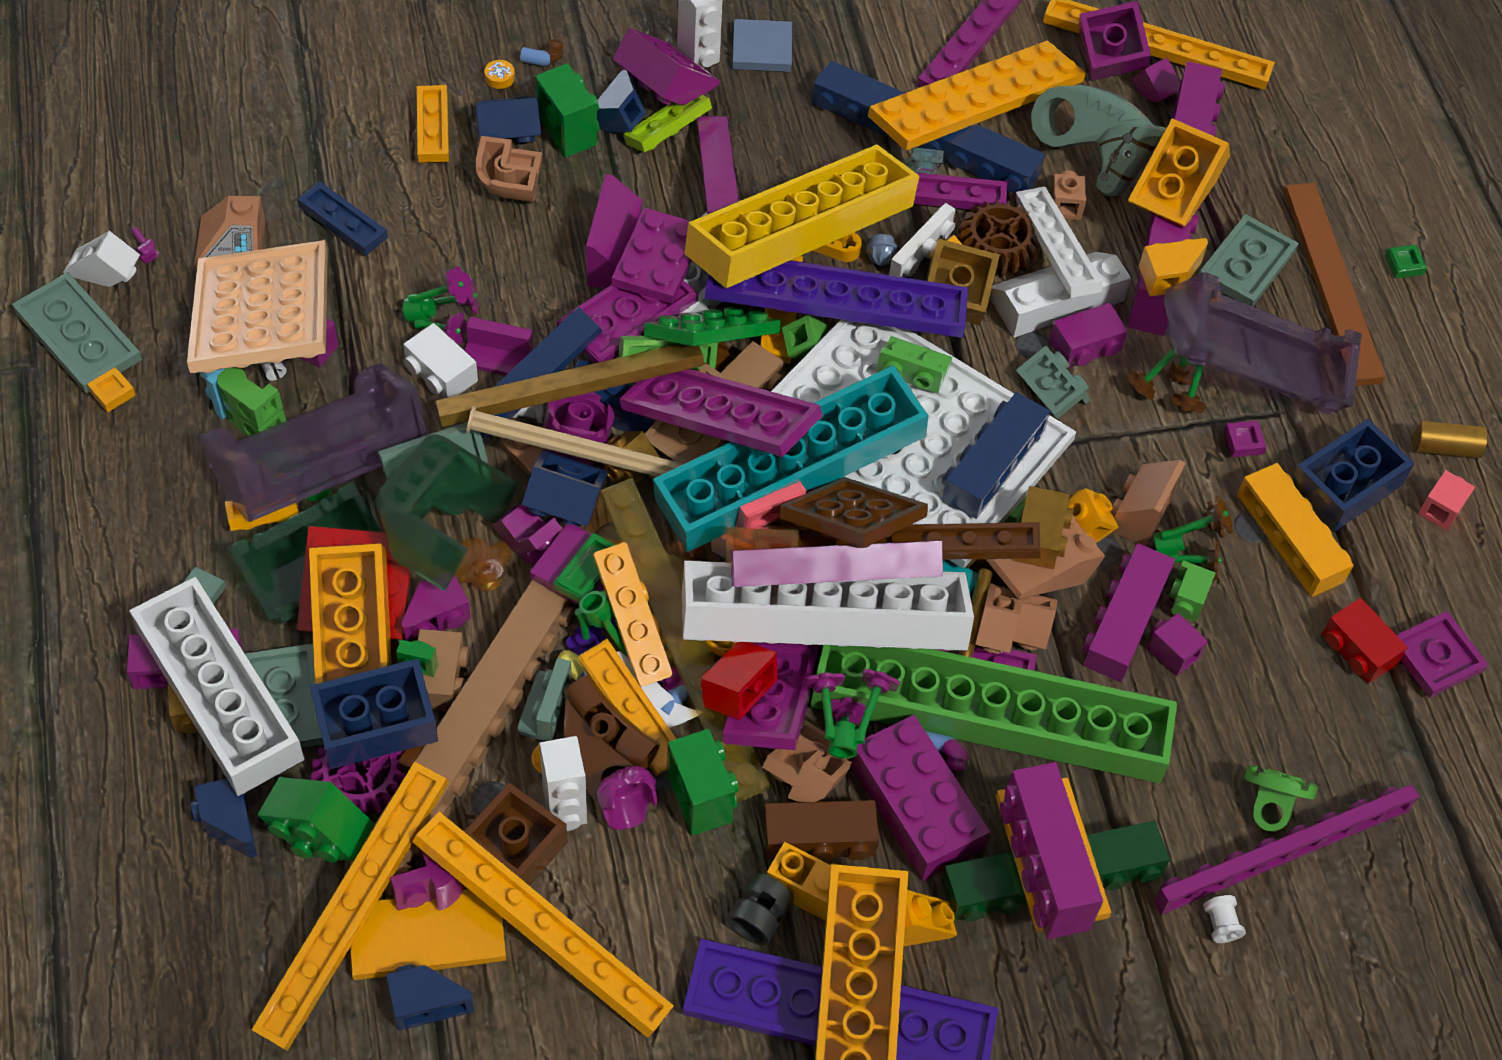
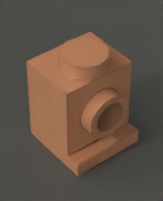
[1051,170,1086,220]

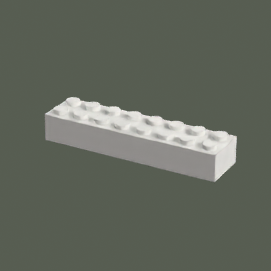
[681,561,974,650]

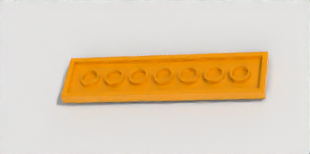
[868,40,1086,151]

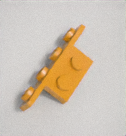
[593,542,672,687]

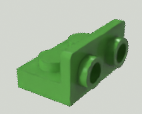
[876,336,952,393]

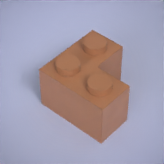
[975,583,1057,654]

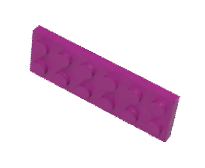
[619,369,822,457]

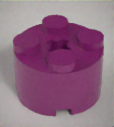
[541,392,614,466]

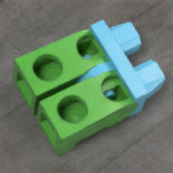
[200,367,288,448]

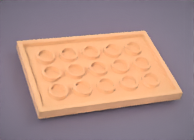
[187,240,328,373]

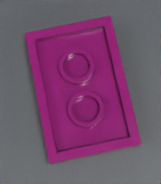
[612,207,692,304]

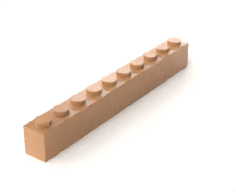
[350,580,575,896]

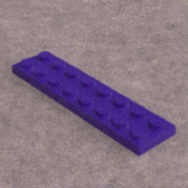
[705,260,968,338]
[682,939,998,1060]

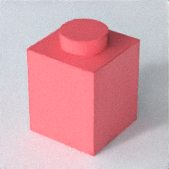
[1418,470,1475,531]

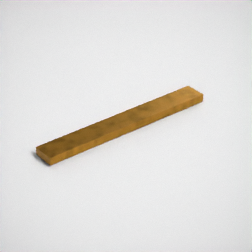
[436,344,705,427]

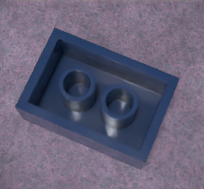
[1292,419,1415,533]
[310,659,439,769]

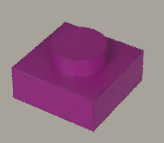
[1224,420,1267,458]

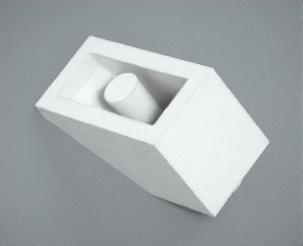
[63,231,140,287]

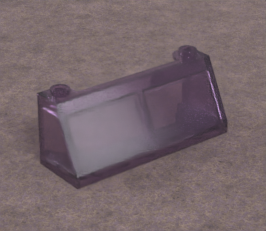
[1164,272,1362,414]
[199,363,428,522]

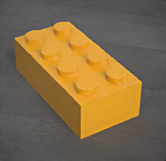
[309,544,392,684]

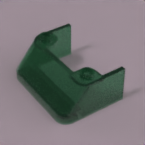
[375,434,520,591]

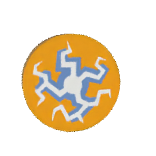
[484,60,515,89]

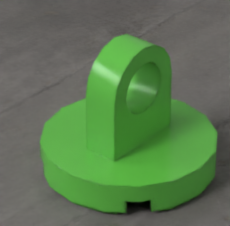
[1244,765,1318,832]

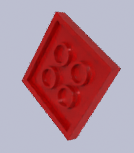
[297,526,415,640]

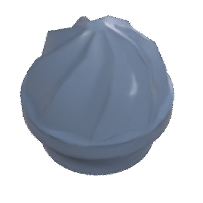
[866,234,897,266]

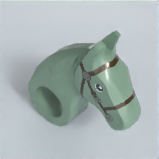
[1031,85,1166,197]

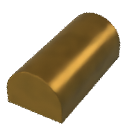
[1412,421,1487,458]

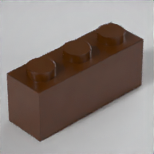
[763,800,879,861]

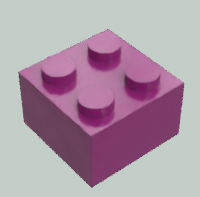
[1078,1,1151,81]

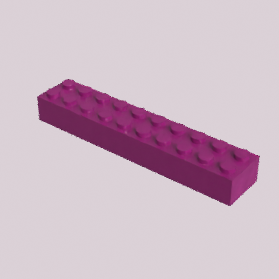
[1127,62,1225,336]

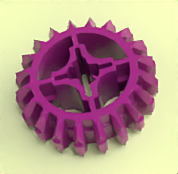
[311,747,406,818]

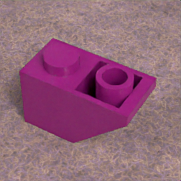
[401,569,471,642]

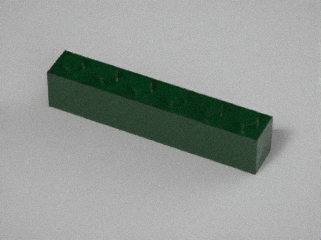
[941,820,1170,922]

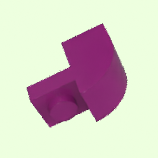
[492,502,562,564]
[390,848,465,911]

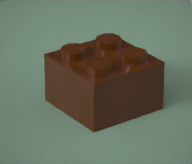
[464,782,568,886]

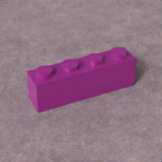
[1082,543,1176,683]

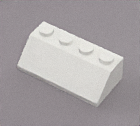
[989,252,1131,338]

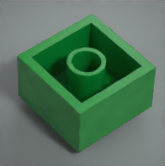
[535,63,600,158]
[667,729,739,836]
[258,777,374,863]

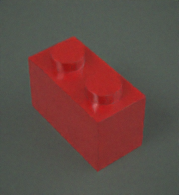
[1322,597,1408,684]
[700,642,778,720]

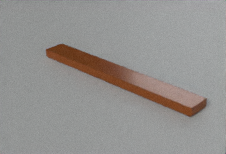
[1284,183,1385,386]

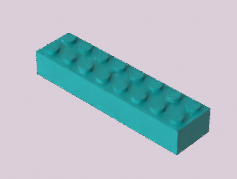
[653,365,929,552]

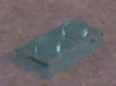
[908,148,944,174]

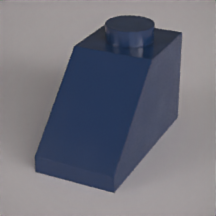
[191,778,257,858]
[386,964,474,1031]

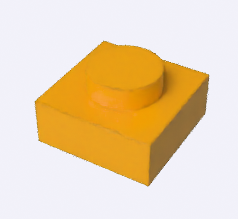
[87,367,136,412]

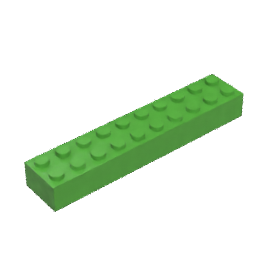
[811,645,1177,783]

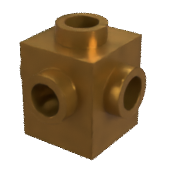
[603,431,660,483]

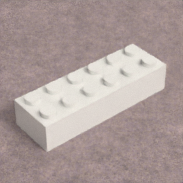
[130,577,304,796]

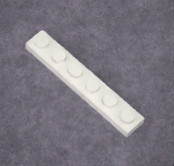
[1016,187,1102,298]

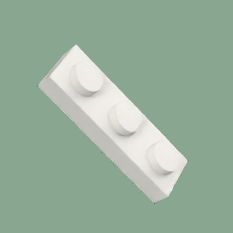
[889,203,955,278]

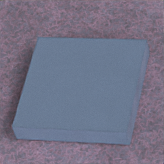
[733,19,792,72]

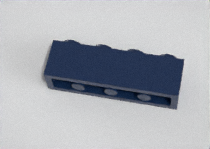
[941,392,1050,519]

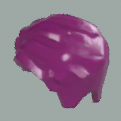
[597,766,657,830]

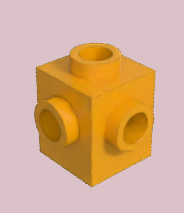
[1067,488,1119,543]

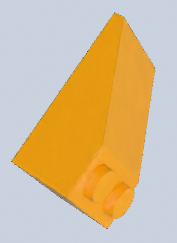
[1128,118,1230,227]

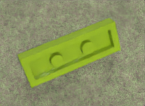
[623,95,712,153]

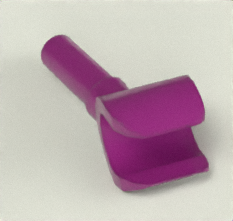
[132,227,159,264]

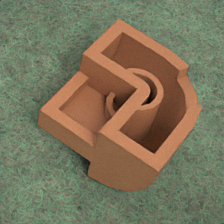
[476,136,542,202]
[762,720,852,803]

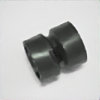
[726,873,794,945]

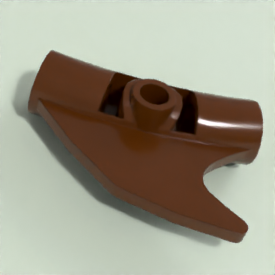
[563,675,660,804]

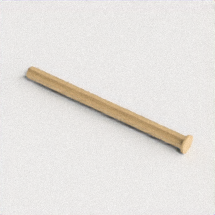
[466,406,684,477]

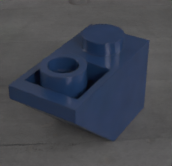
[597,70,646,132]

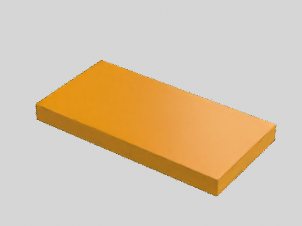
[351,889,507,980]

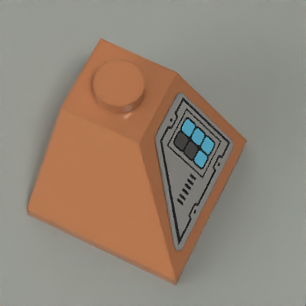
[194,196,265,269]

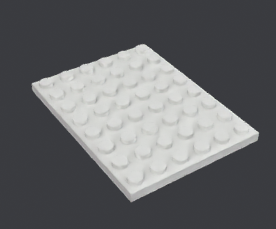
[771,319,1076,569]

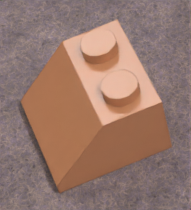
[1111,460,1186,547]

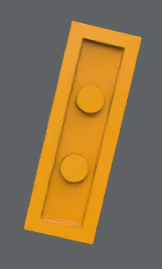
[417,85,449,163]

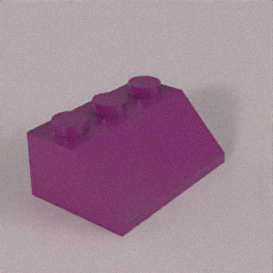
[613,27,720,105]
[586,174,642,289]

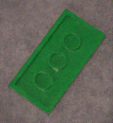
[644,307,781,346]

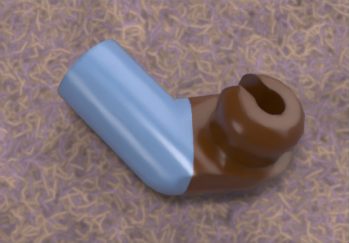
[520,39,564,66]

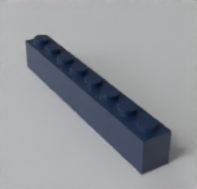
[812,60,1045,194]

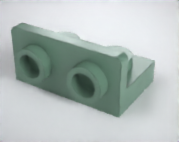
[1016,346,1091,419]
[517,658,572,741]

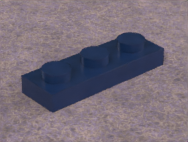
[298,182,388,256]

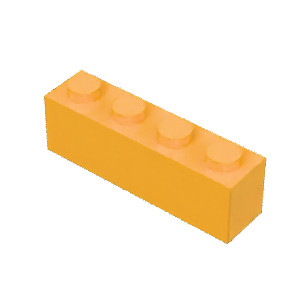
[1237,463,1354,598]

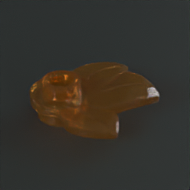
[443,538,511,591]

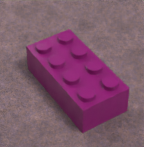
[849,715,990,881]
[1000,762,1103,940]

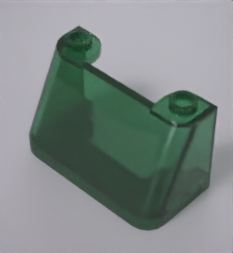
[224,482,382,625]

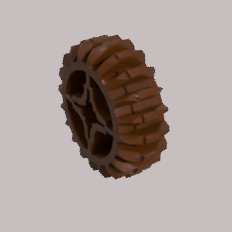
[958,199,1041,277]

